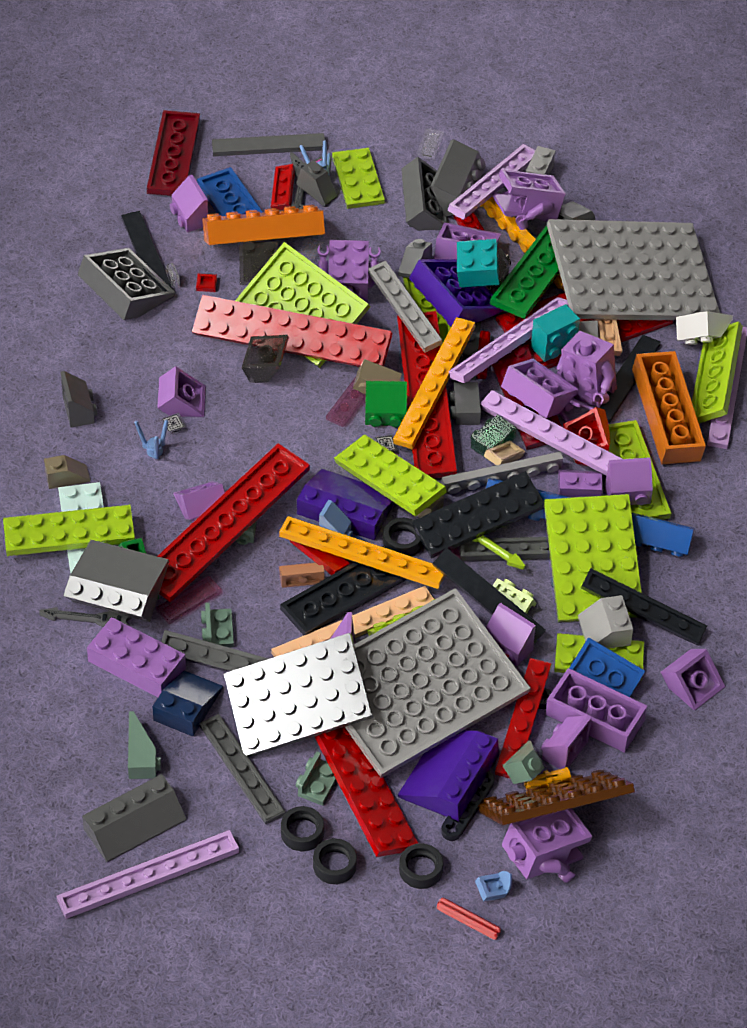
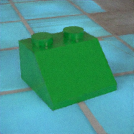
[365,381,407,427]

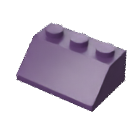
[434,222,501,259]
[501,359,579,418]

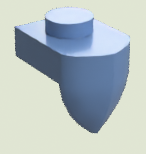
[475,871,512,902]

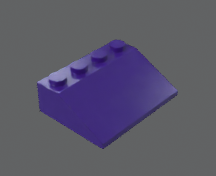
[409,259,504,326]
[297,469,394,541]
[398,730,499,821]

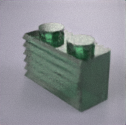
[471,414,517,460]

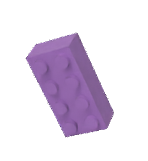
[87,617,186,697]
[545,668,647,753]

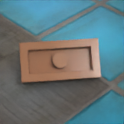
[279,563,324,588]

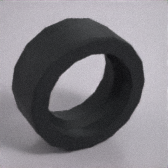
[383,517,423,556]
[281,806,324,852]
[313,838,357,885]
[399,843,443,889]

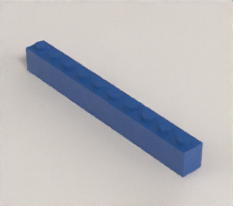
[486,478,695,557]

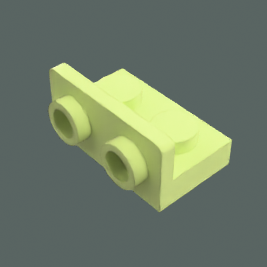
[493,578,537,614]

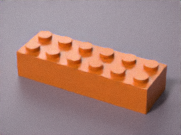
[202,205,325,245]
[632,351,706,465]

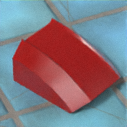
[563,407,610,466]

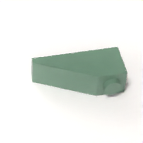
[128,711,161,779]

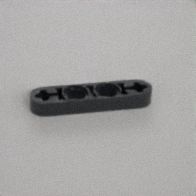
[441,771,494,841]

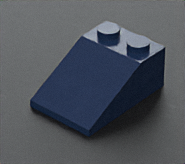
[152,670,223,737]

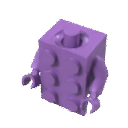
[492,169,566,230]
[317,240,381,302]
[556,331,617,408]
[502,808,592,883]

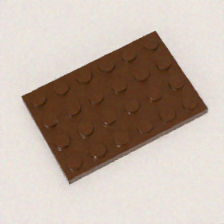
[479,770,635,825]

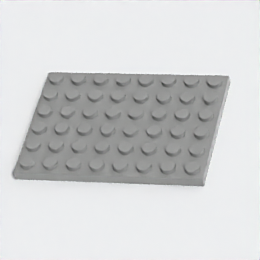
[547,219,720,320]
[345,588,531,778]

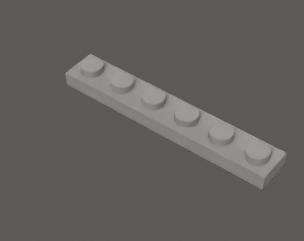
[368,261,442,353]
[441,451,563,494]

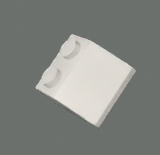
[676,311,733,345]

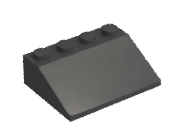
[77,248,176,320]
[63,540,170,622]

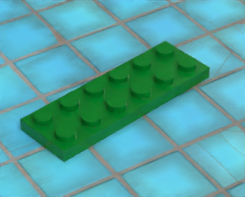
[490,226,560,319]

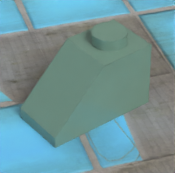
[503,741,545,784]

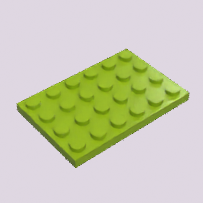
[235,242,371,368]
[544,494,642,622]

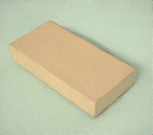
[484,441,525,465]

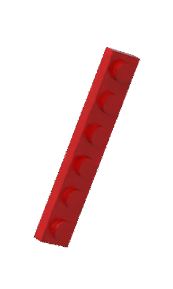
[495,658,551,778]

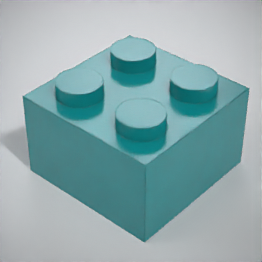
[457,239,499,287]
[531,304,580,362]

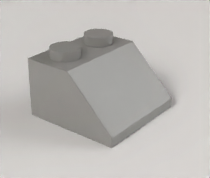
[578,595,633,648]

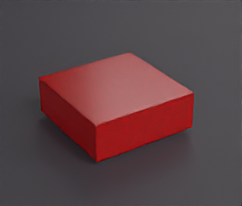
[196,273,217,292]

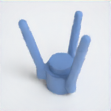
[299,140,331,176]
[134,420,168,459]

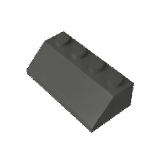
[430,140,486,216]
[401,157,449,231]
[82,774,186,862]

